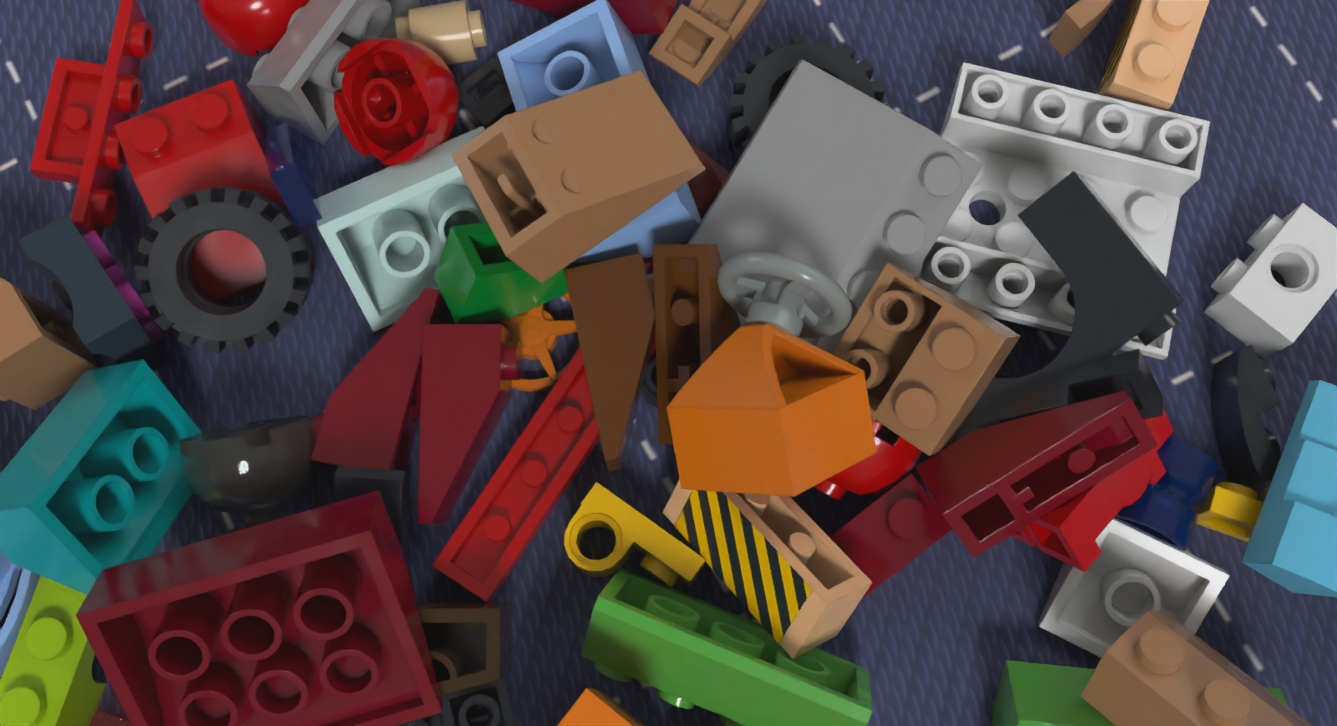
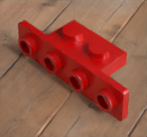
[30,0,154,239]

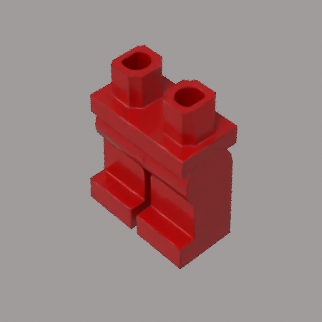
[1011,409,1174,572]

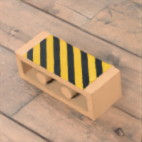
[1097,0,1210,111]
[663,479,872,659]

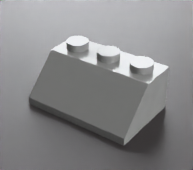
[247,0,422,145]

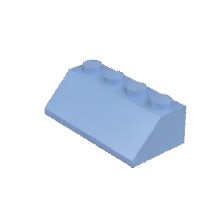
[497,0,702,263]

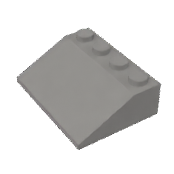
[688,59,983,354]

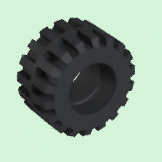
[727,35,887,166]
[135,186,314,353]

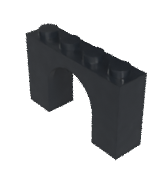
[949,171,1185,446]

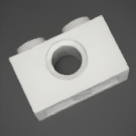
[1204,203,1337,359]

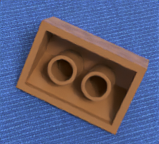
[1081,611,1313,726]

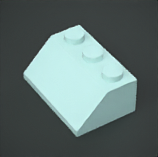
[312,126,487,332]

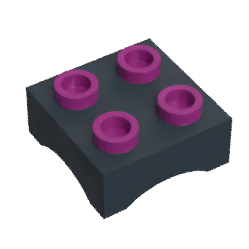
[17,214,166,371]

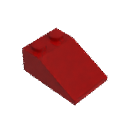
[114,79,316,302]

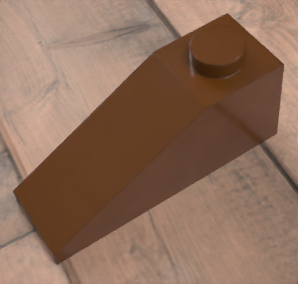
[653,244,741,445]
[564,253,655,472]

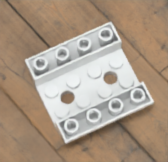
[914,62,1210,360]

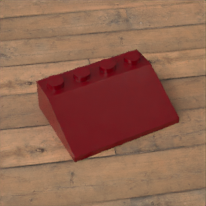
[76,490,443,726]

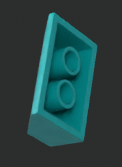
[0,359,219,595]

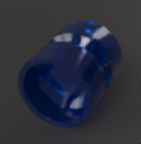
[1115,437,1219,551]

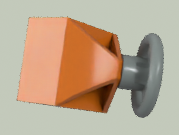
[666,252,877,497]

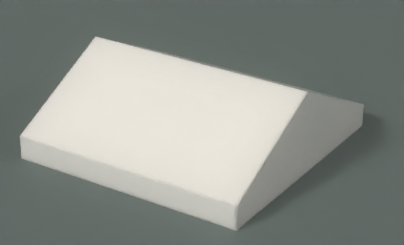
[1038,517,1230,658]

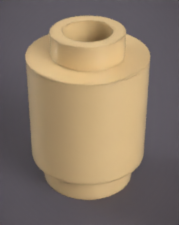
[395,0,487,65]

